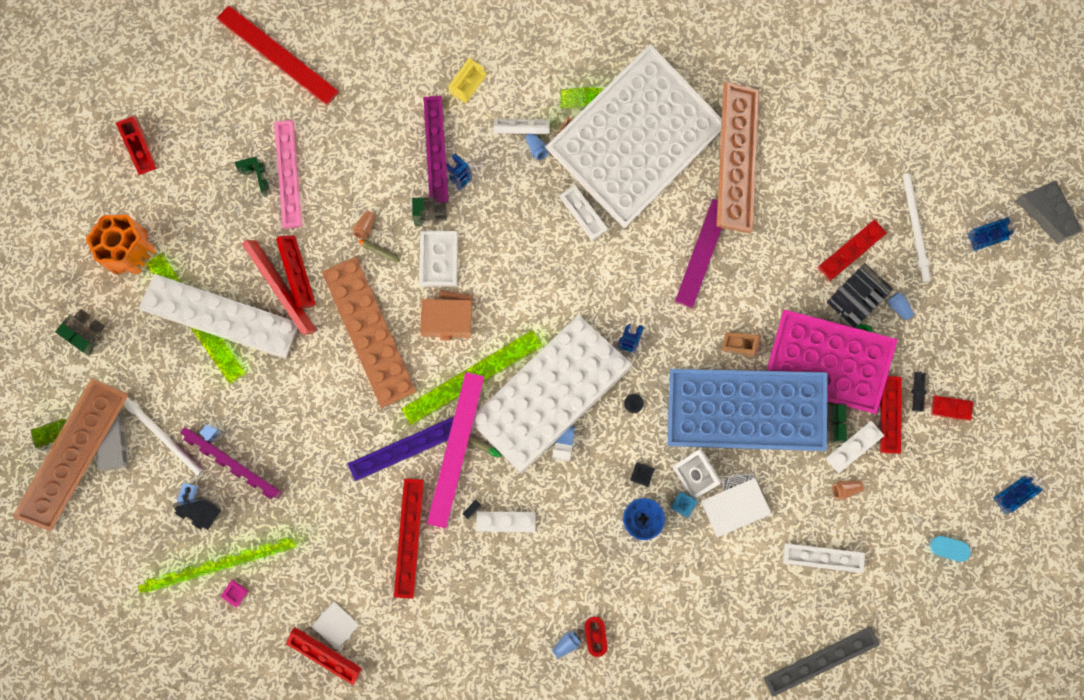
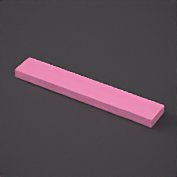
[274,120,302,229]

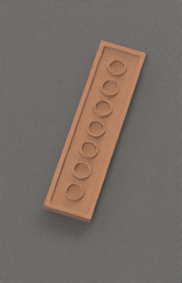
[716,82,759,234]
[322,257,417,408]
[13,377,129,531]

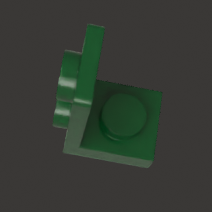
[235,156,270,197]

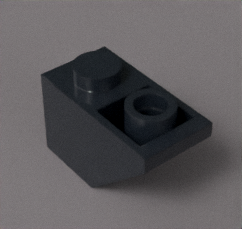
[173,497,222,530]

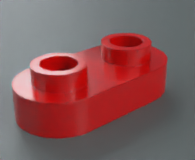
[584,616,608,657]

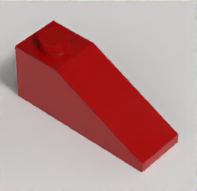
[115,114,157,175]

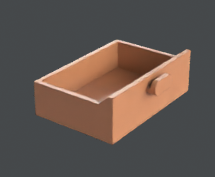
[420,299,472,341]

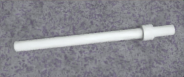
[903,173,931,283]
[124,397,203,476]

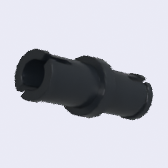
[911,372,927,412]

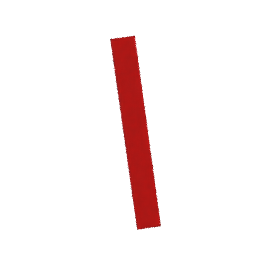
[217,5,339,106]

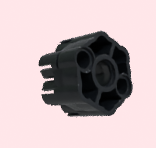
[827,263,893,328]

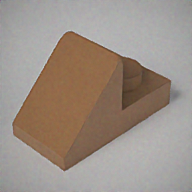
[721,332,761,359]

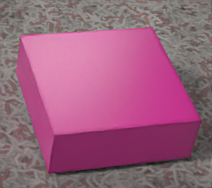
[220,580,249,608]

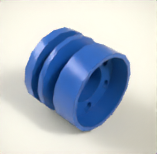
[623,498,665,540]

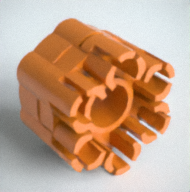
[86,214,155,275]

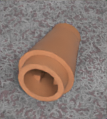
[352,211,375,240]
[832,480,864,500]

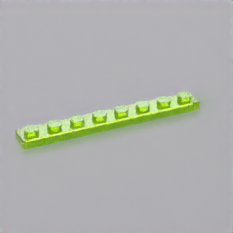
[146,253,246,384]
[401,329,542,426]
[138,537,298,593]

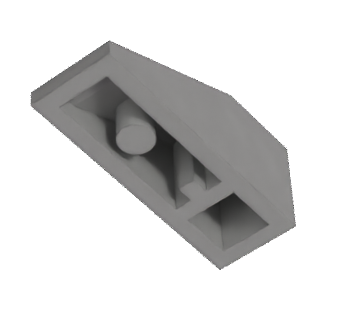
[96,410,129,471]

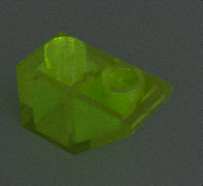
[560,87,602,109]

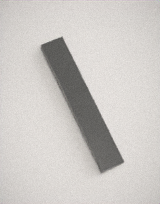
[763,626,880,697]

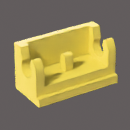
[448,58,487,103]

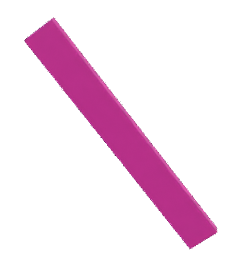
[427,372,484,529]

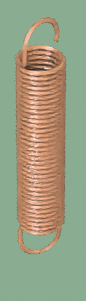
[432,289,480,304]

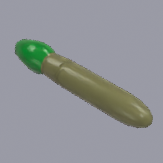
[468,436,502,457]

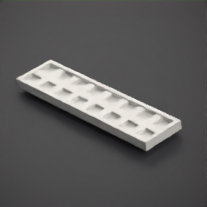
[139,274,298,359]

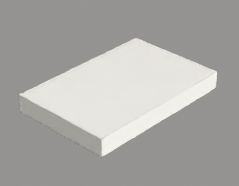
[419,231,458,287]
[701,478,771,537]

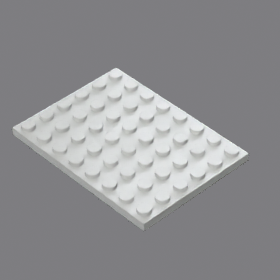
[545,44,722,228]

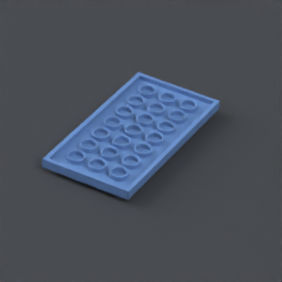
[668,369,827,452]

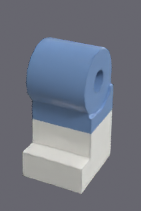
[552,426,575,462]

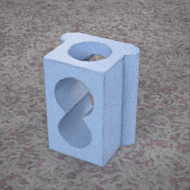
[200,424,221,443]
[177,482,198,502]

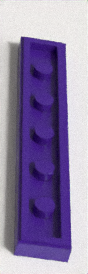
[347,416,454,482]

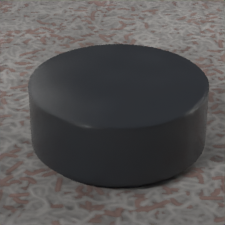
[624,394,644,414]

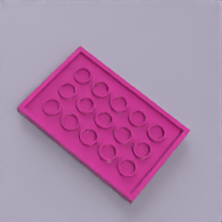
[766,309,898,414]

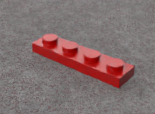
[818,219,887,281]
[276,235,316,308]
[880,376,902,454]
[286,627,362,686]

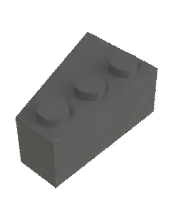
[1014,181,1083,244]

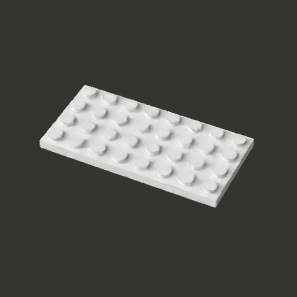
[472,315,633,474]

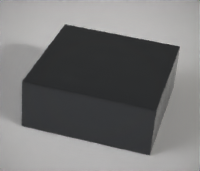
[630,462,655,487]
[462,499,482,520]

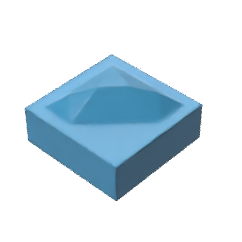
[671,491,698,518]

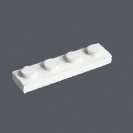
[783,543,865,573]

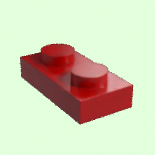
[931,395,973,421]

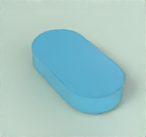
[930,536,971,562]

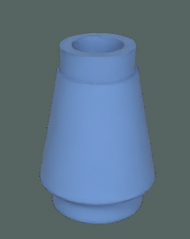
[525,134,549,160]
[887,291,914,321]
[552,630,582,659]

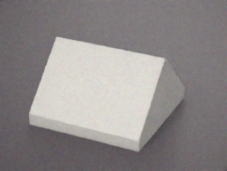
[673,449,722,499]

